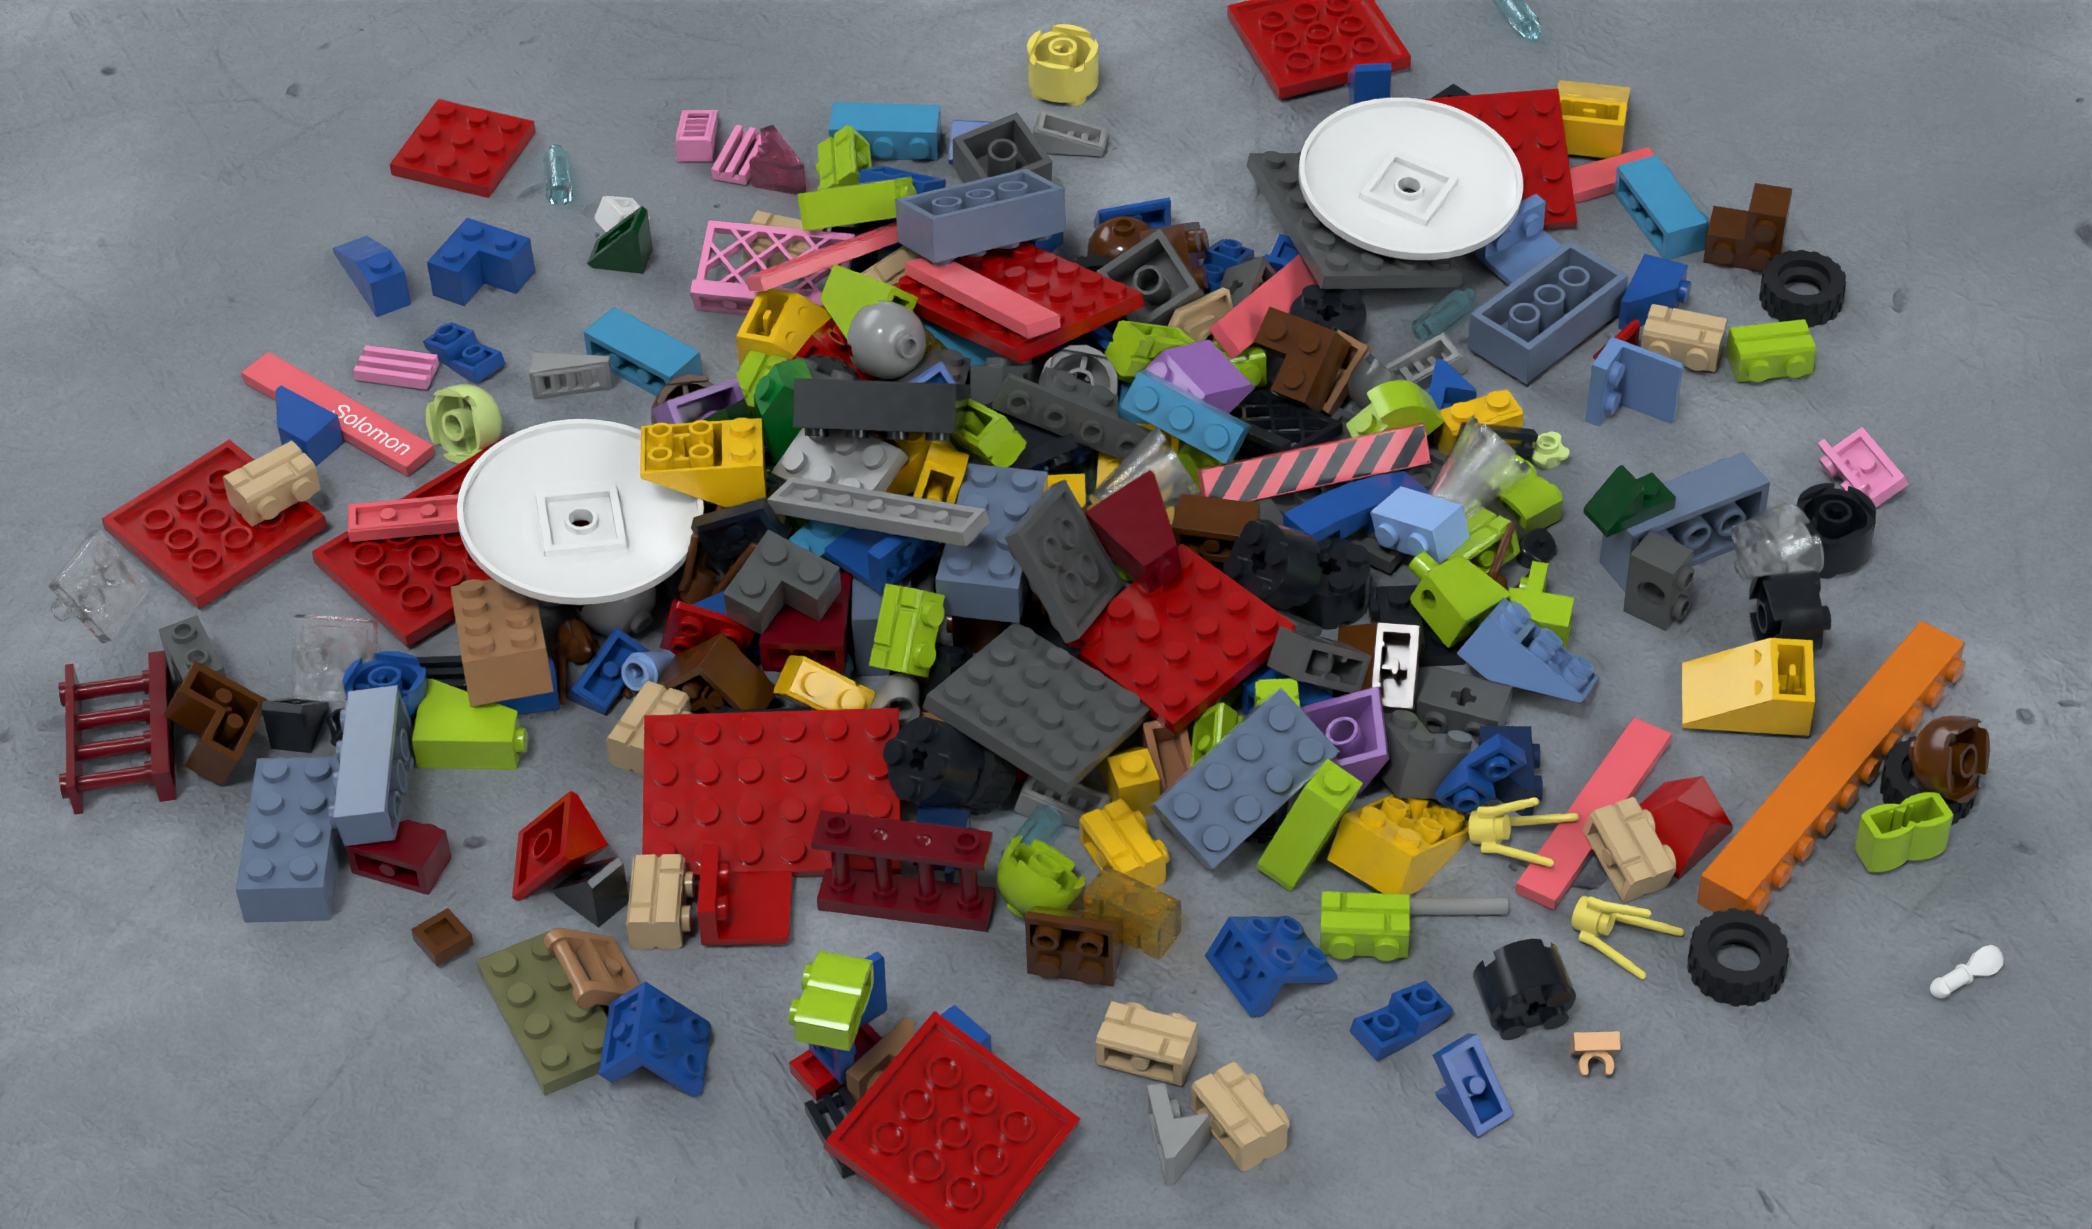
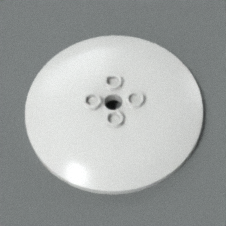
[1298,98,1523,260]
[457,419,704,605]

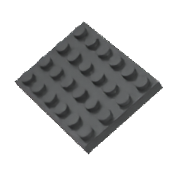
[1246,151,1463,289]

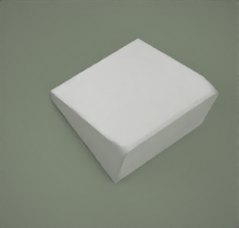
[595,196,650,232]

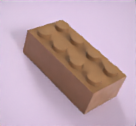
[450,579,554,706]

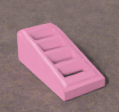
[675,110,718,162]

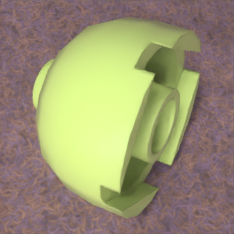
[426,383,502,464]

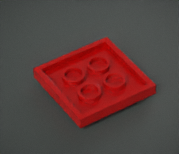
[390,99,536,198]

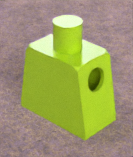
[1408,551,1511,648]

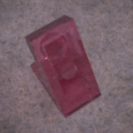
[749,125,806,195]

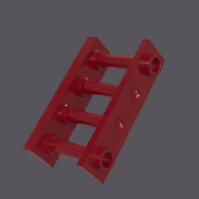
[58,650,176,815]
[811,810,996,932]

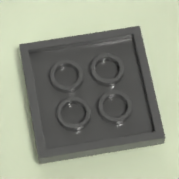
[1004,480,1124,644]

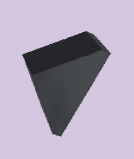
[261,698,329,753]
[552,856,629,928]

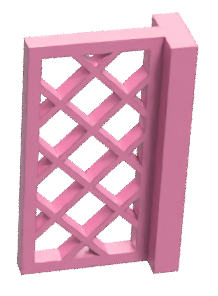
[690,220,855,315]

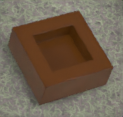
[411,908,474,967]

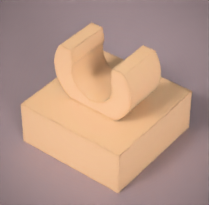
[1569,1031,1621,1076]

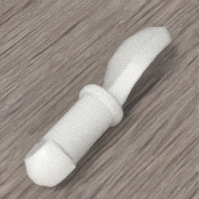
[1930,945,2004,999]

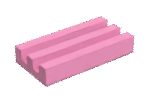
[711,125,771,185]
[353,345,439,390]

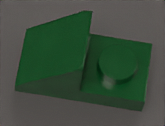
[1583,465,1676,538]

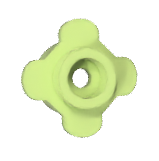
[1530,431,1570,469]

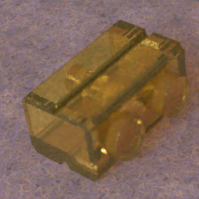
[1083,866,1181,959]

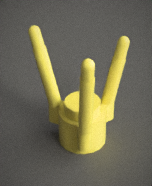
[1468,797,1579,867]
[1571,895,1685,980]

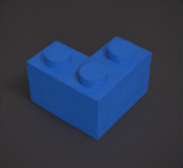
[427,218,535,306]

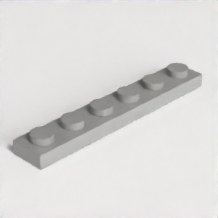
[767,477,990,547]

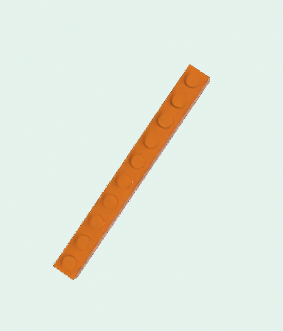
[1697,621,1965,915]

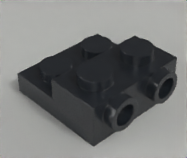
[1368,585,1465,667]

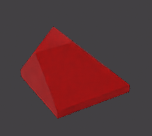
[1639,776,1733,880]
[512,790,609,901]

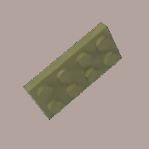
[476,928,607,1096]

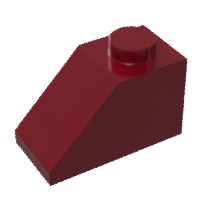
[345,819,451,895]

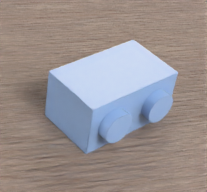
[1370,486,1470,564]

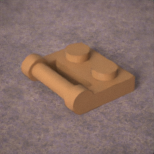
[543,928,640,1009]

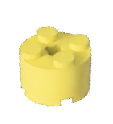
[1027,24,1099,106]

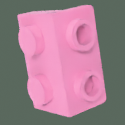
[1818,427,1909,507]

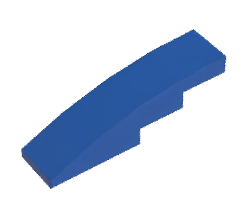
[1283,471,1431,543]

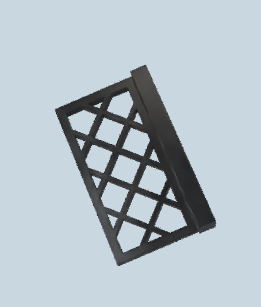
[1229,388,1343,461]

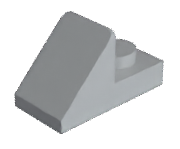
[1147,1082,1210,1186]

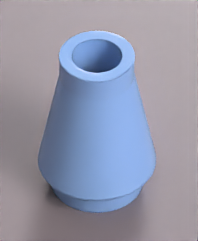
[621,649,676,691]

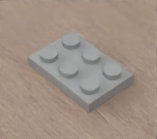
[771,428,909,492]

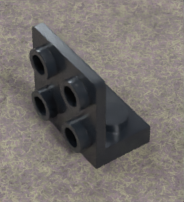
[691,487,791,562]

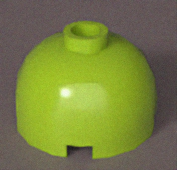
[996,836,1085,918]

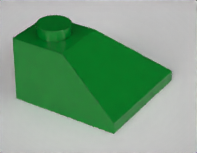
[753,358,812,463]

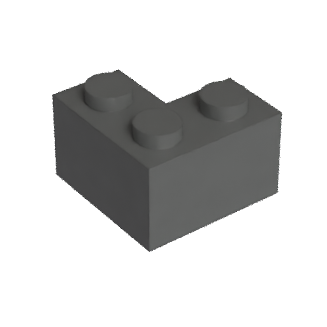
[724,530,841,635]
[1378,710,1479,799]

